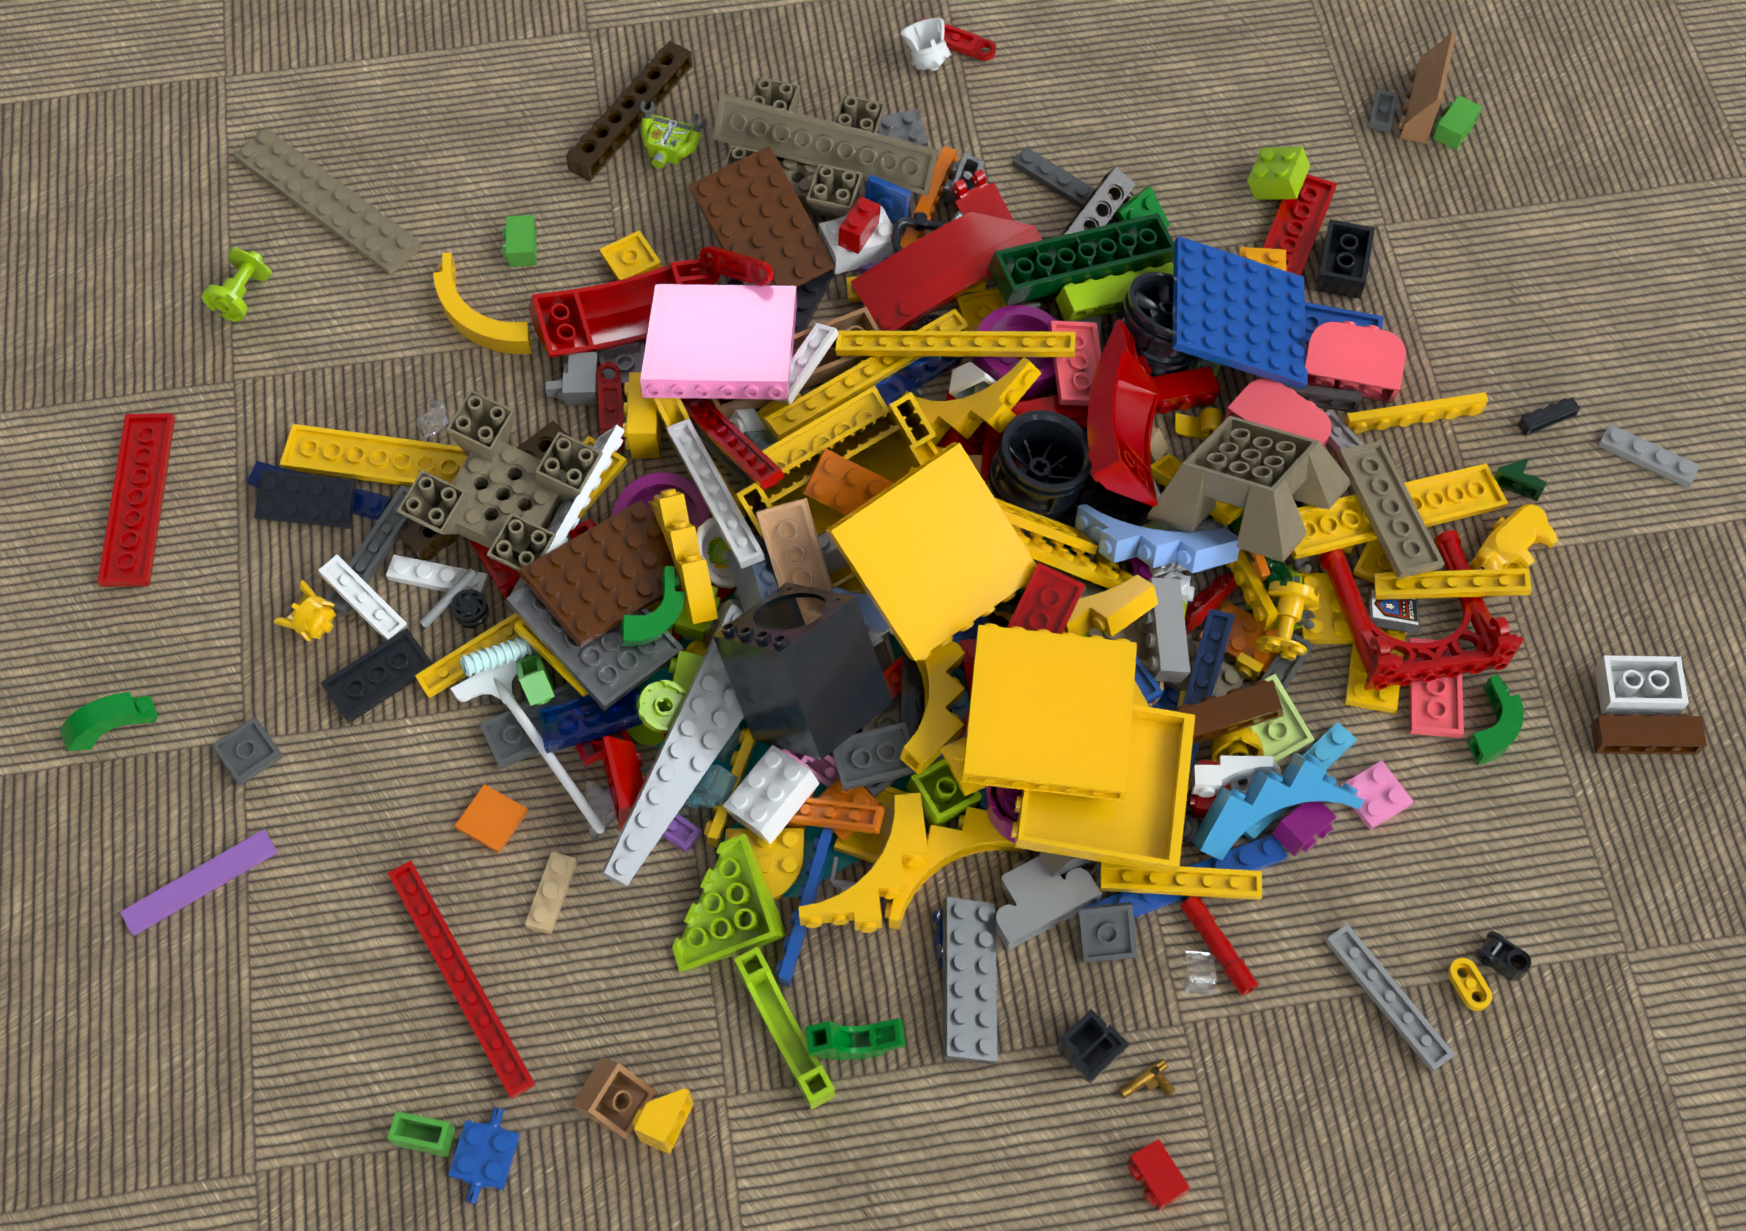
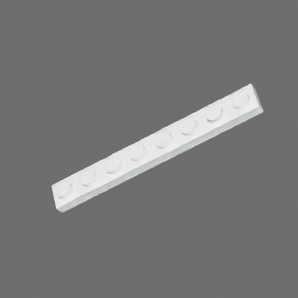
[667,419,765,569]

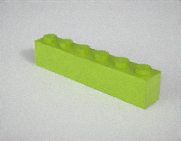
[1055,263,1174,322]

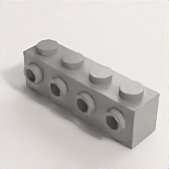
[1143,577,1190,683]

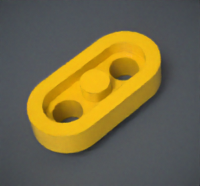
[1448,958,1492,1011]

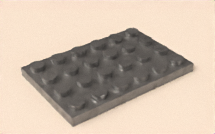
[506,584,684,711]

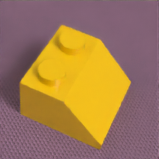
[633,1088,694,1155]

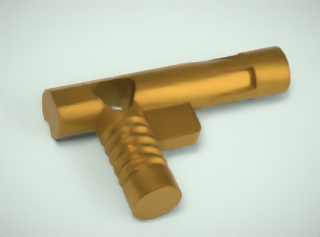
[1118,1059,1176,1099]

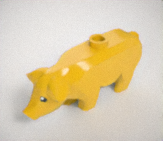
[1470,504,1558,570]

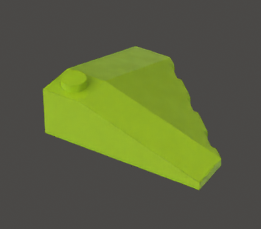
[672,834,786,973]

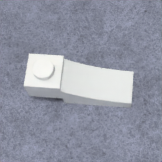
[1191,756,1274,797]

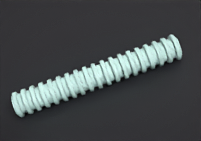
[460,637,538,677]

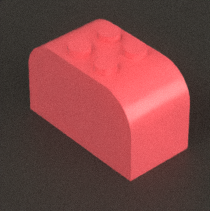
[1305,321,1406,403]
[1224,378,1331,447]

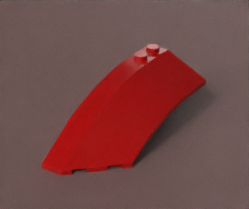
[851,212,1043,331]
[528,257,720,357]
[1087,319,1163,507]

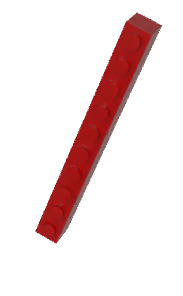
[986,366,1220,445]

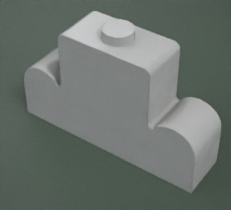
[995,855,1102,951]

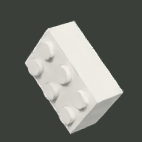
[818,206,895,275]
[1595,655,1689,716]
[723,745,820,844]

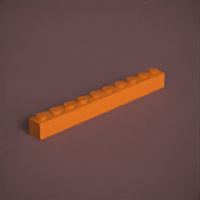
[900,146,958,248]

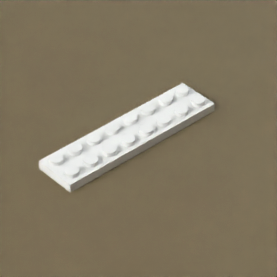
[511,425,625,595]

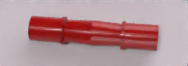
[1180,896,1259,997]

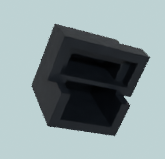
[1057,1009,1130,1084]

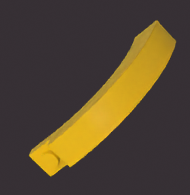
[433,252,532,354]

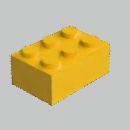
[623,372,662,459]

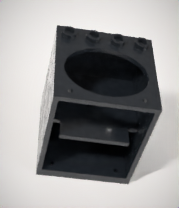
[713,582,893,760]

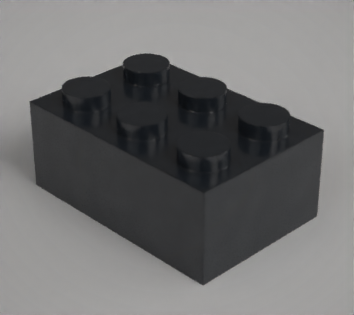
[1315,219,1375,299]

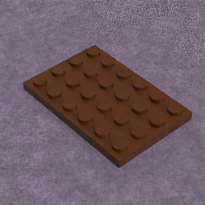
[688,146,836,288]
[519,500,681,648]

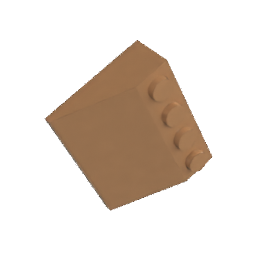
[1398,32,1457,144]

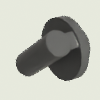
[1182,816,1200,846]

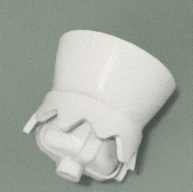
[901,18,951,71]

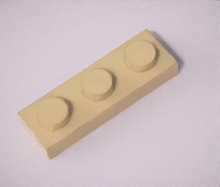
[525,852,578,934]

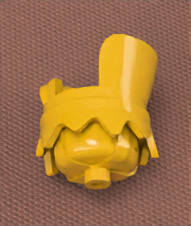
[273,580,336,642]

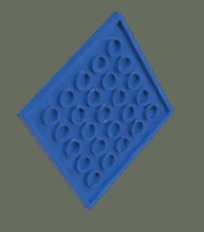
[1173,236,1308,390]

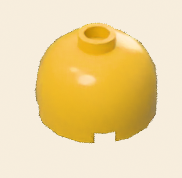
[1211,727,1264,762]

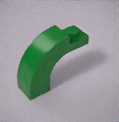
[621,566,685,646]
[1467,675,1524,766]
[60,692,158,751]
[805,1018,906,1060]

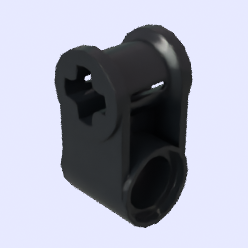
[1475,931,1532,981]

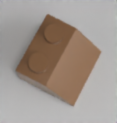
[572,1057,656,1140]

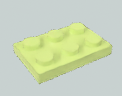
[1250,674,1315,762]

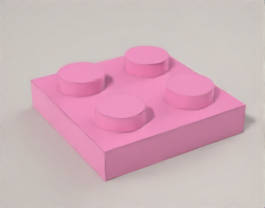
[1341,761,1414,830]

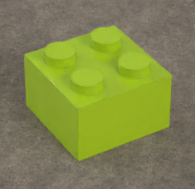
[1247,146,1310,200]
[906,758,982,826]

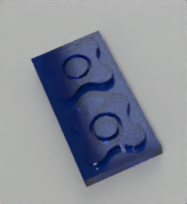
[538,686,643,754]

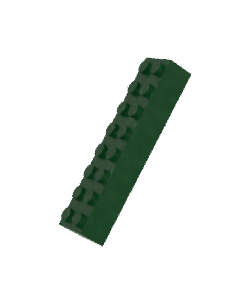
[988,213,1174,306]

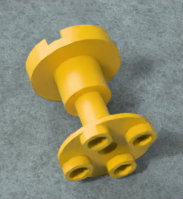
[1256,581,1320,660]

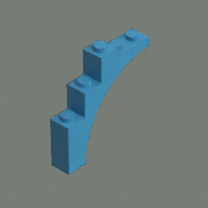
[1192,752,1365,860]

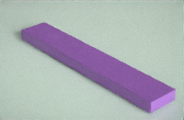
[120,829,278,936]

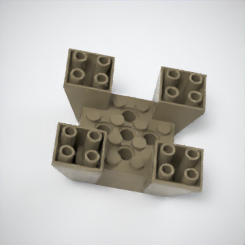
[723,76,886,219]
[397,390,603,571]
[1148,416,1351,562]

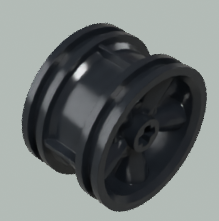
[1108,272,1194,377]
[987,410,1092,520]

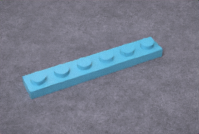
[1243,722,1357,842]

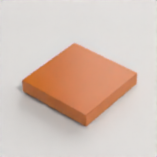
[455,784,528,854]

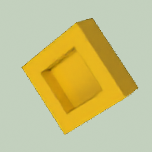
[1234,652,1264,682]

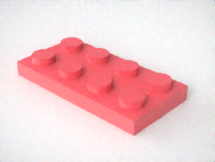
[1048,321,1102,406]
[1408,638,1464,738]

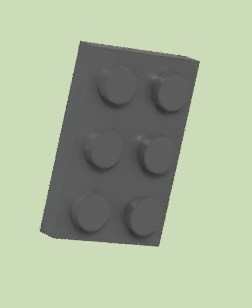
[832,722,916,791]

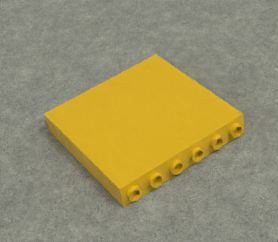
[826,443,1037,661]
[962,624,1137,801]
[1011,704,1195,874]

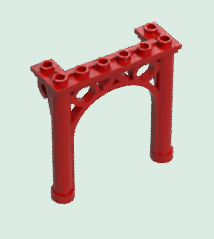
[1319,530,1524,690]

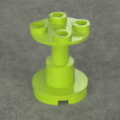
[201,247,272,322]
[623,680,686,746]

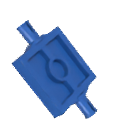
[448,1107,520,1205]

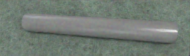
[420,568,478,628]

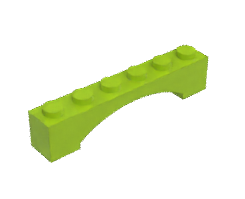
[734,946,836,1110]

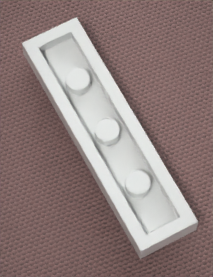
[771,323,839,405]
[318,555,407,641]
[386,555,489,594]

